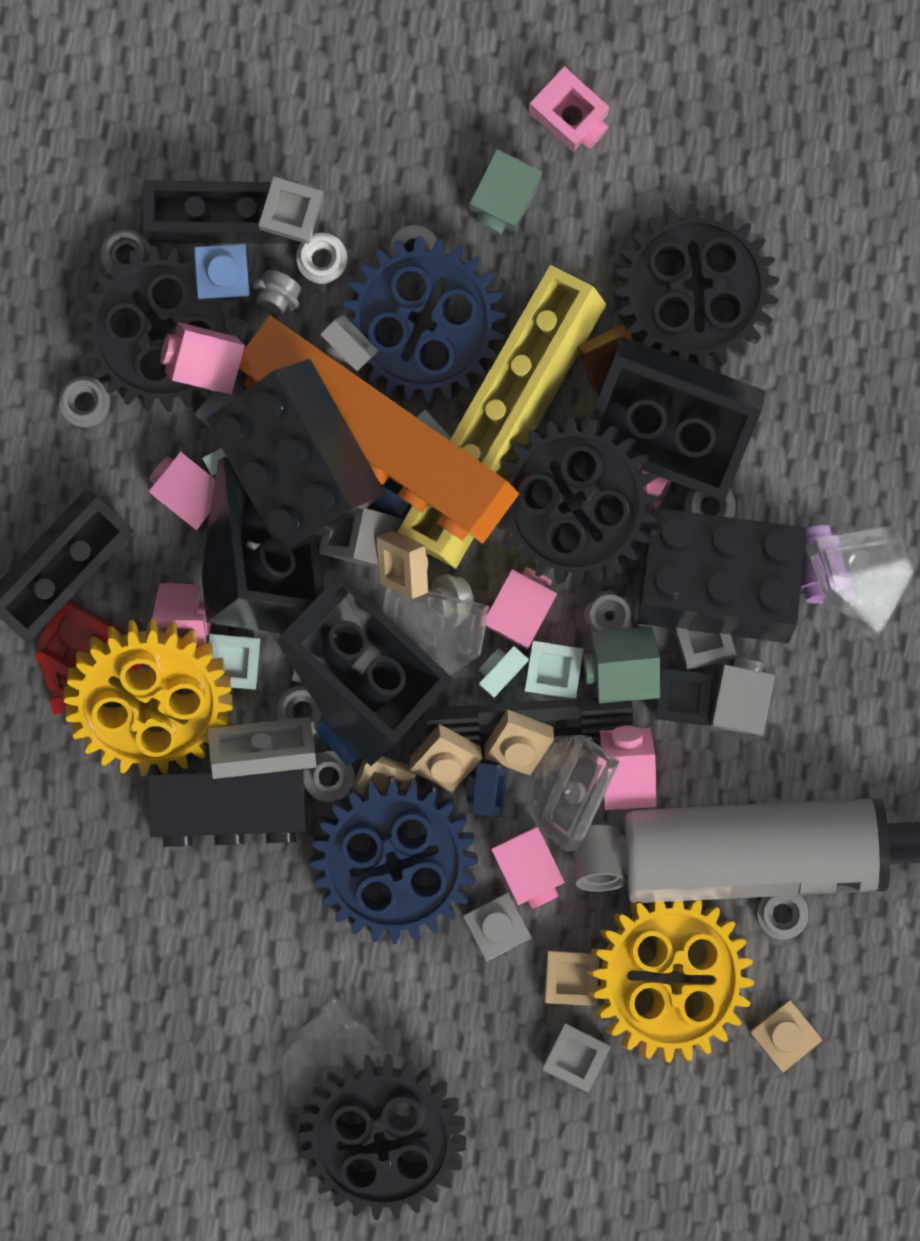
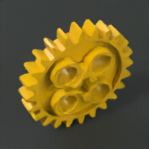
[64,619,233,776]
[587,900,754,1063]

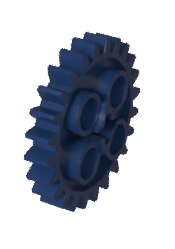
[342,236,507,403]
[310,776,478,944]

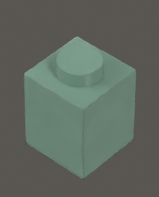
[469,149,542,236]
[583,626,660,704]

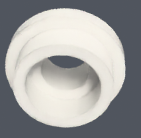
[296,233,347,284]

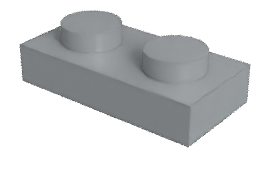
[207,717,316,779]

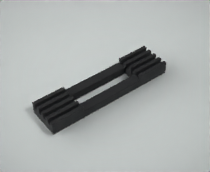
[426,697,633,753]

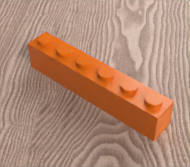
[239,315,519,544]

